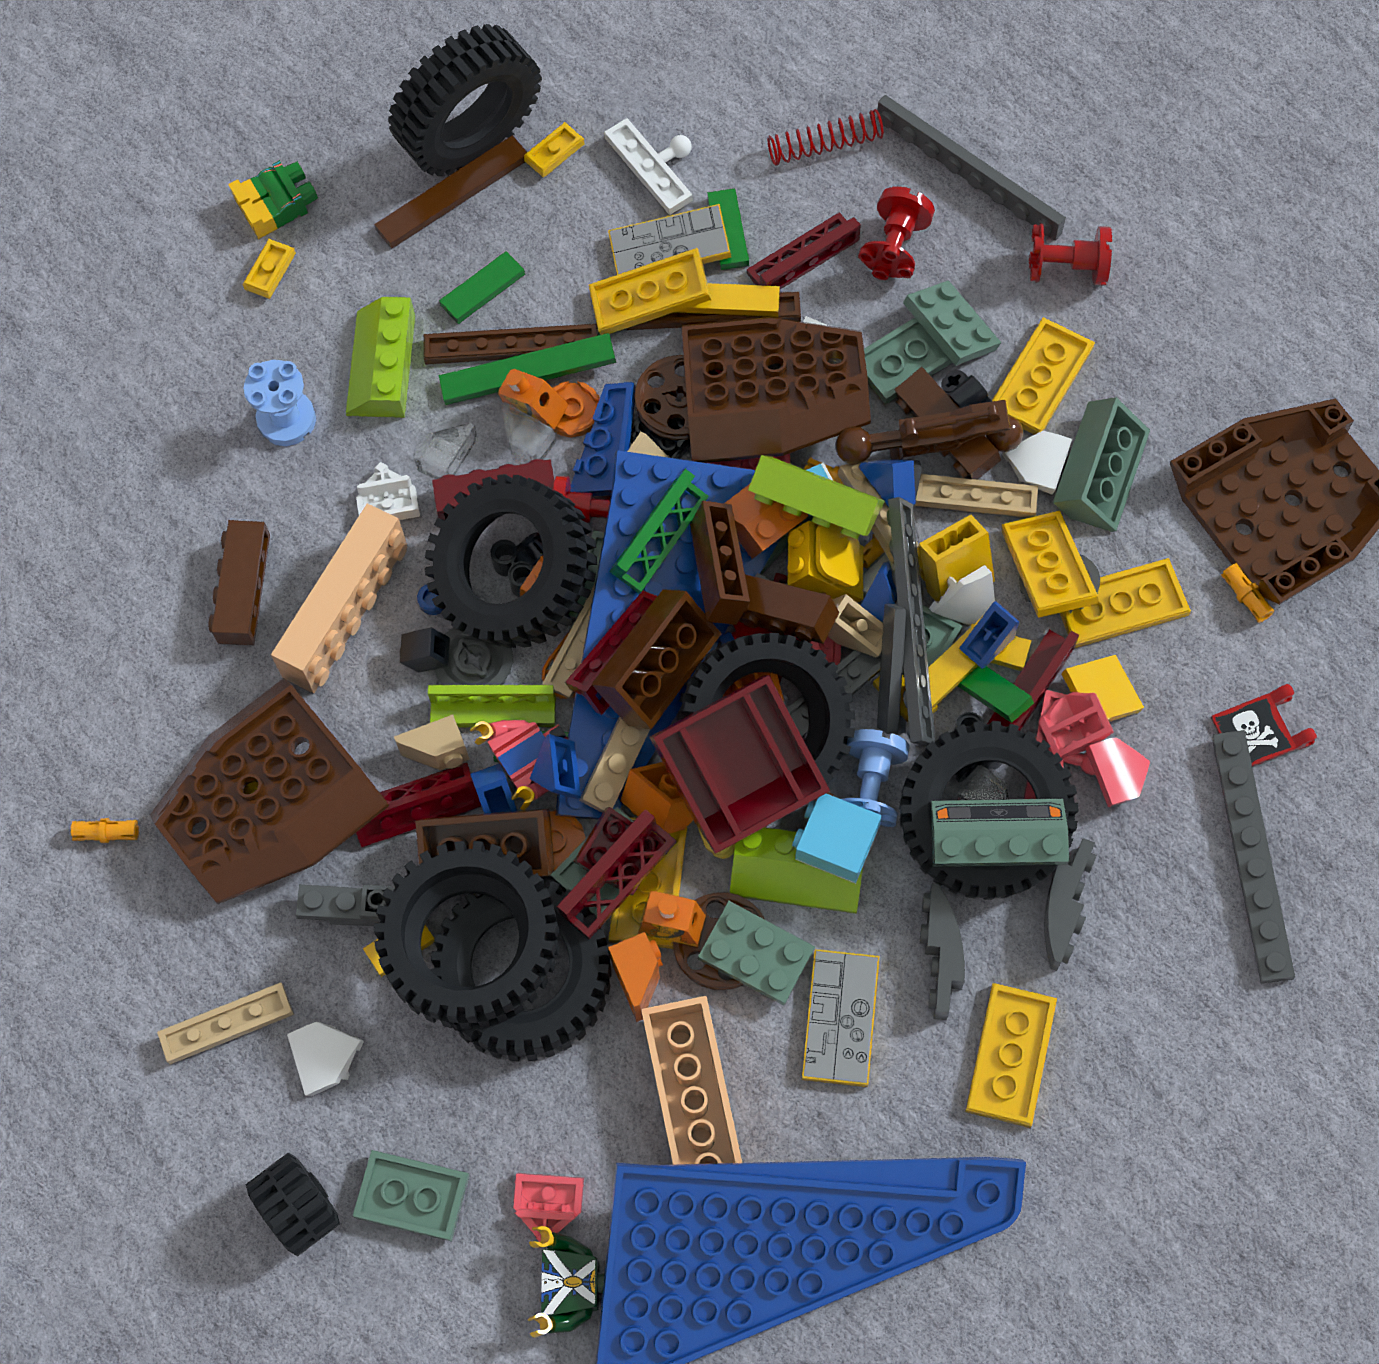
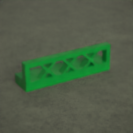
[609,468,709,594]

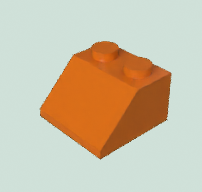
[725,483,808,559]
[620,762,693,834]
[608,932,663,1022]

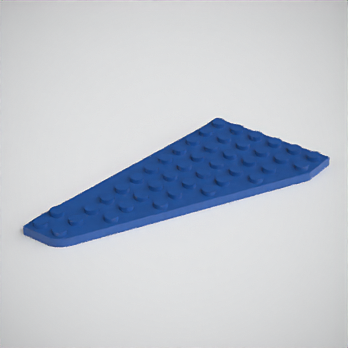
[556,450,781,820]
[596,1157,1026,1364]

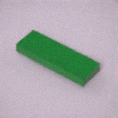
[707,188,749,270]
[439,251,525,324]
[957,666,1034,723]

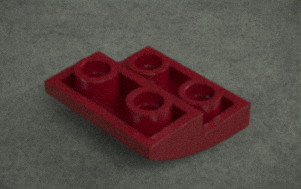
[573,807,665,896]

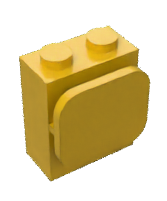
[917,515,995,601]
[787,521,863,603]

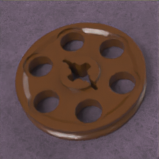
[635,355,718,440]
[673,892,765,990]

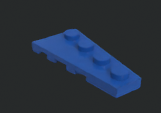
[570,382,636,497]

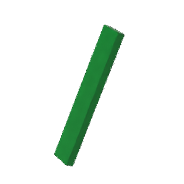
[439,333,616,405]

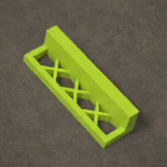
[428,685,556,728]

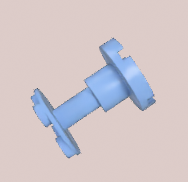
[243,360,316,446]
[842,729,910,827]

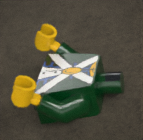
[528,1226,605,1338]

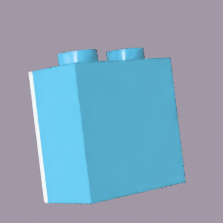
[792,794,882,884]

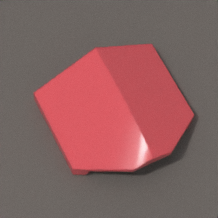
[1039,692,1114,758]

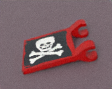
[1211,684,1317,767]

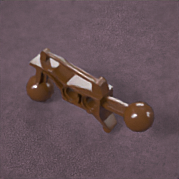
[835,400,1023,464]

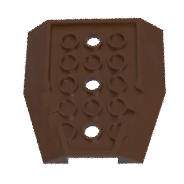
[682,317,871,463]
[1170,398,1379,605]
[150,678,389,904]

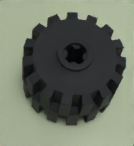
[245,1153,340,1257]

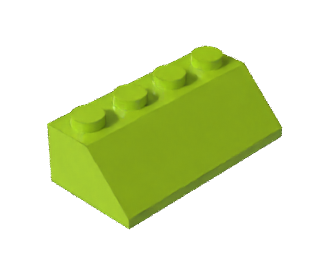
[346,297,415,418]
[748,455,885,539]
[730,827,863,914]

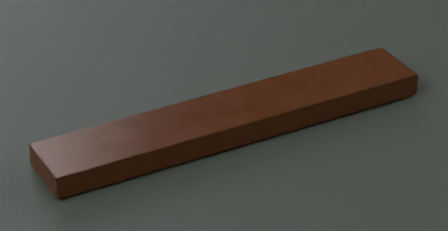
[374,135,527,249]
[627,292,801,330]
[423,324,598,365]

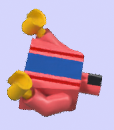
[470,720,567,811]

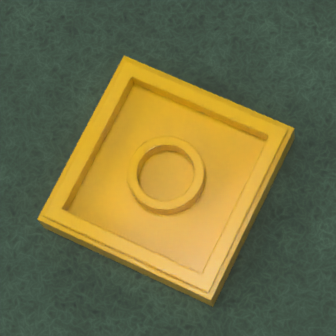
[1061,655,1144,722]

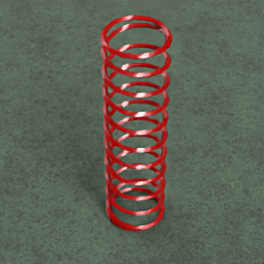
[767,109,884,166]

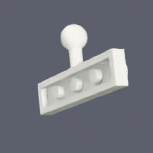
[604,118,693,215]

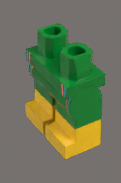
[228,160,318,239]

